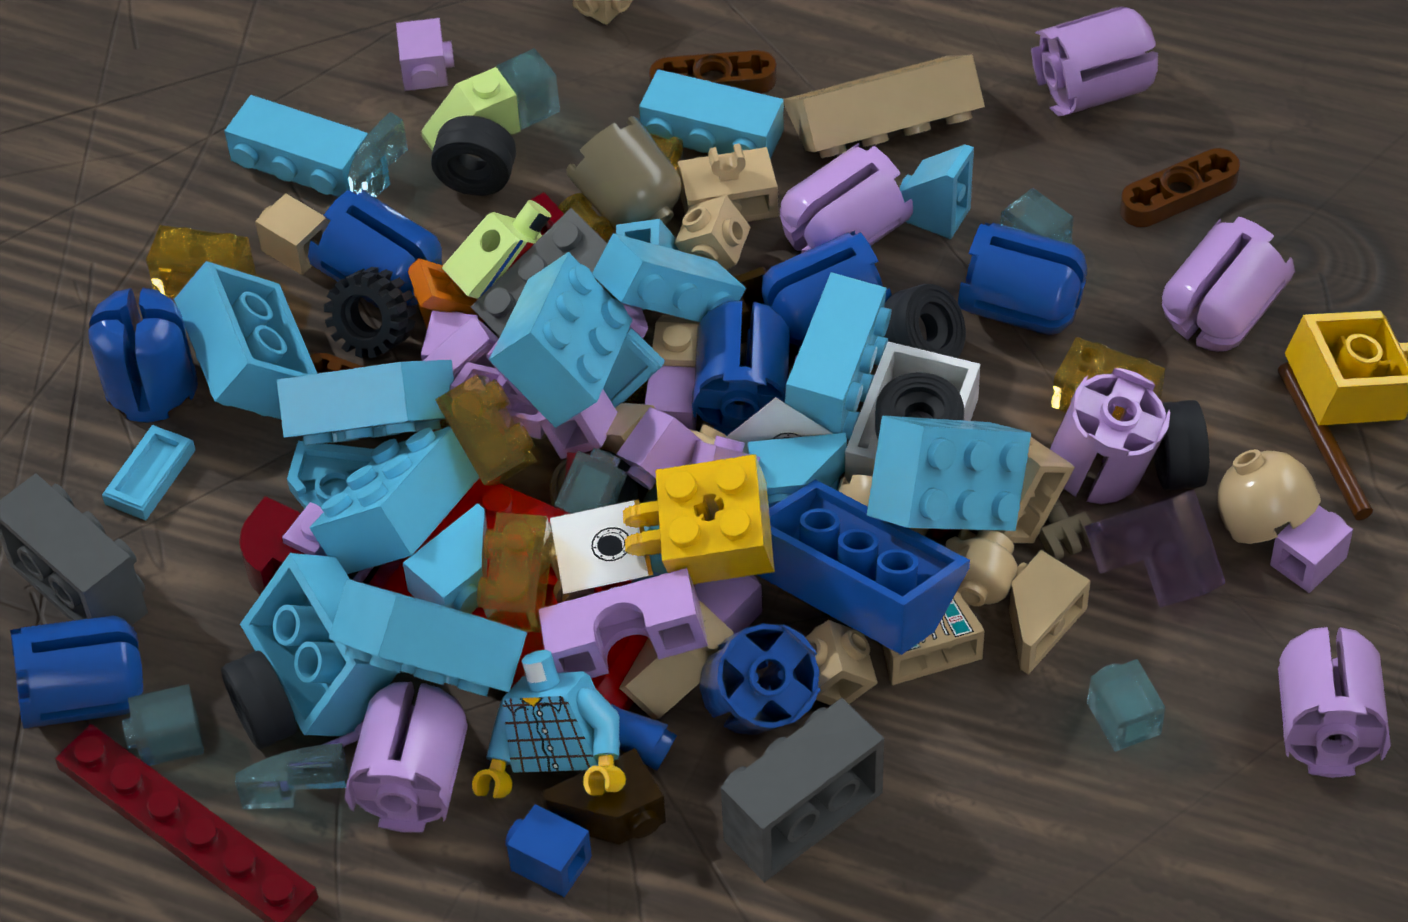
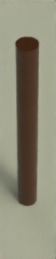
[1278,362,1373,520]

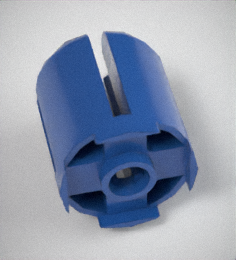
[308,189,442,308]
[958,222,1087,336]
[762,231,892,352]
[88,288,198,423]
[692,301,790,436]
[10,615,144,729]
[700,624,820,735]

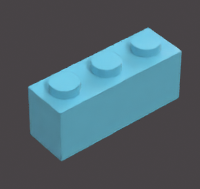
[639,69,784,159]
[224,95,373,197]
[592,233,746,322]

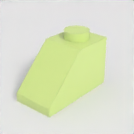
[421,67,520,151]

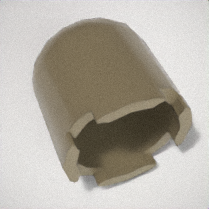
[566,116,681,229]

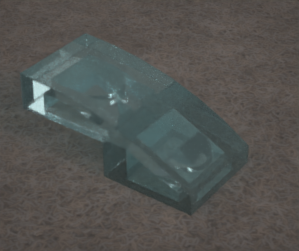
[348,112,408,197]
[235,743,348,809]

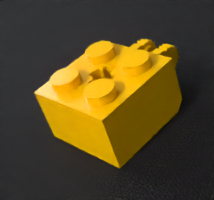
[1284,311,1408,426]
[623,454,775,584]

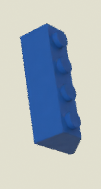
[757,479,970,655]

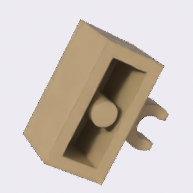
[678,143,778,222]

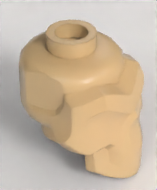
[946,529,1018,606]

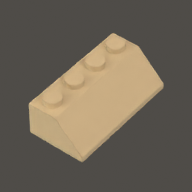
[784,54,985,158]

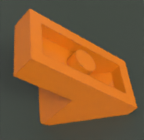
[408,258,485,328]

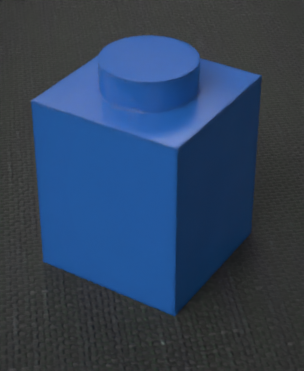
[505,804,592,897]

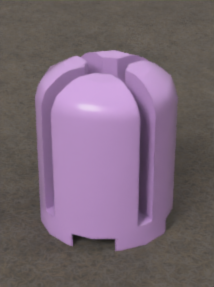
[1031,7,1158,116]
[780,143,913,254]
[1162,217,1295,352]
[1050,368,1170,504]
[1278,627,1391,778]
[345,682,468,832]

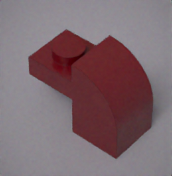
[239,496,305,595]

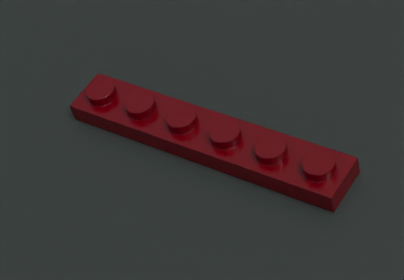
[55,724,319,922]

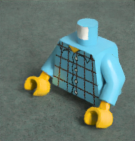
[472,650,626,798]

